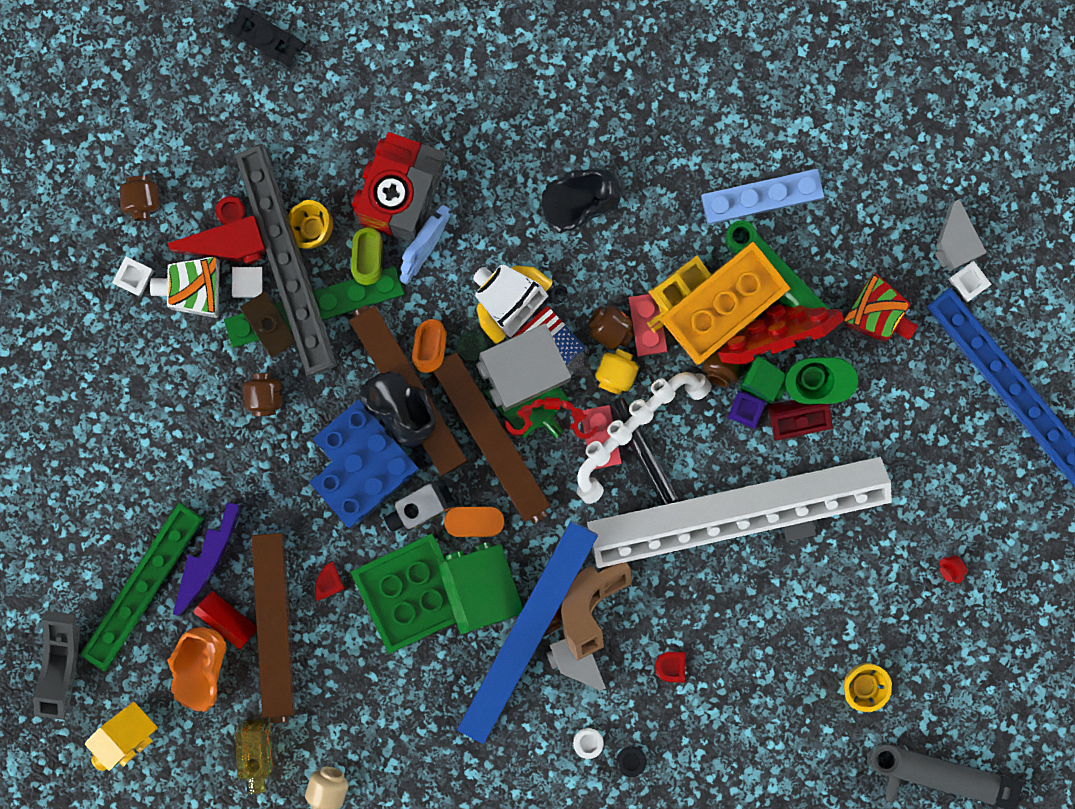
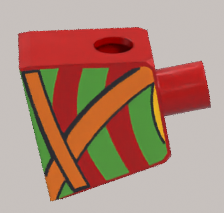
[843,273,918,342]

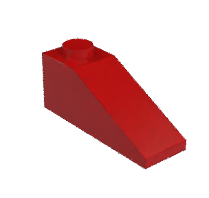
[168,215,267,264]

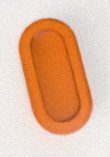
[412,319,447,373]
[444,507,504,537]

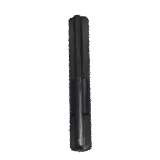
[610,397,677,505]

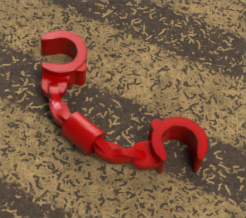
[505,397,597,440]

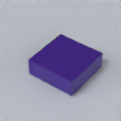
[727,390,766,430]

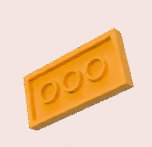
[659,242,791,365]

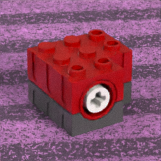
[352,132,447,243]

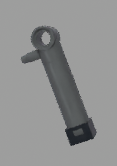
[868,743,1023,809]

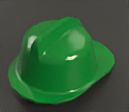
[785,357,858,404]

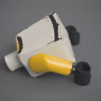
[474,265,568,344]

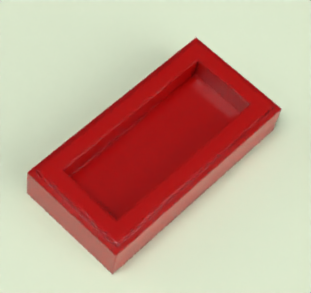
[193,591,257,650]

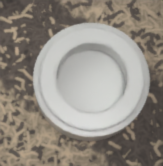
[573,728,604,759]

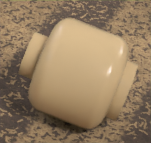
[305,766,349,809]

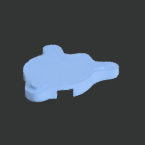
[399,205,451,285]

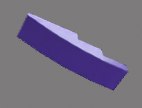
[173,502,242,616]

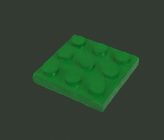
[350,533,456,654]

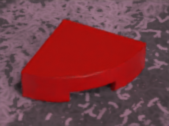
[315,561,345,601]

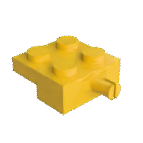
[647,256,711,333]

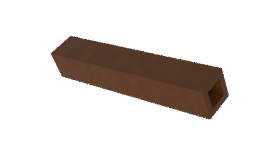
[349,305,467,477]
[432,352,551,524]
[251,533,296,723]

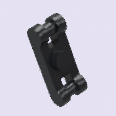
[225,4,306,70]

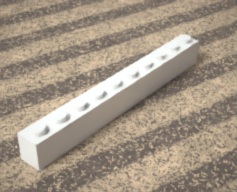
[587,457,892,568]

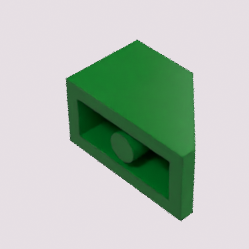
[738,356,786,404]

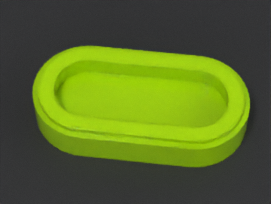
[351,227,384,285]

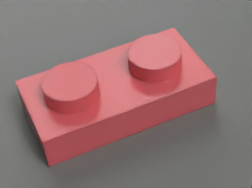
[628,294,667,357]
[582,405,622,470]

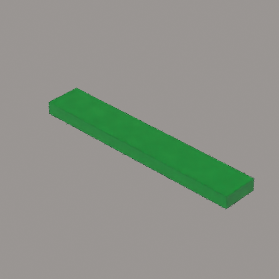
[80,503,205,672]

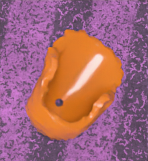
[167,626,227,712]

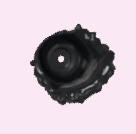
[541,168,622,233]
[360,371,436,448]

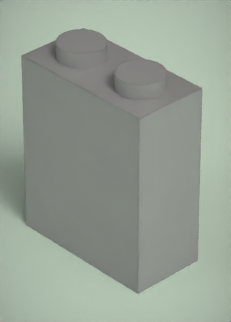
[476,323,572,412]

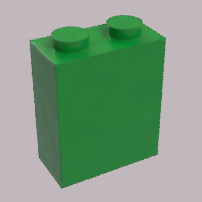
[438,542,523,635]

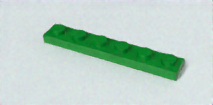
[224,266,404,349]

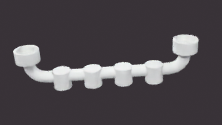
[577,372,711,504]

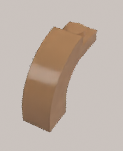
[561,562,632,661]

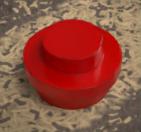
[939,555,968,584]

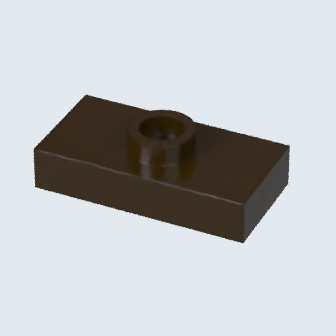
[240,291,296,359]

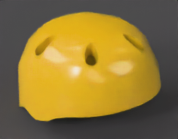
[288,200,334,249]
[843,663,892,712]

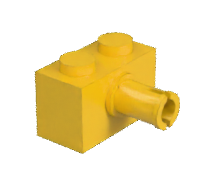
[85,701,158,771]

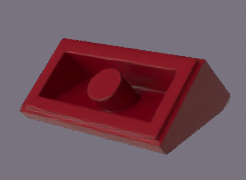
[767,400,833,441]

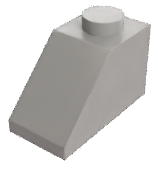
[936,199,987,272]
[546,638,606,691]

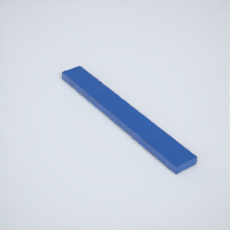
[926,288,1075,488]
[457,520,598,744]

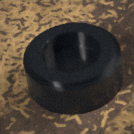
[616,746,647,777]

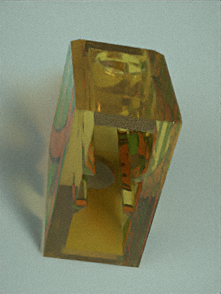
[235,719,272,794]

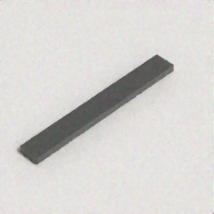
[235,143,337,377]

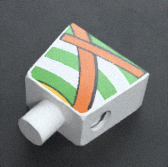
[150,257,220,318]

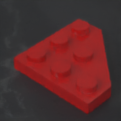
[718,305,844,364]

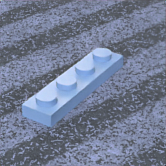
[701,169,824,225]

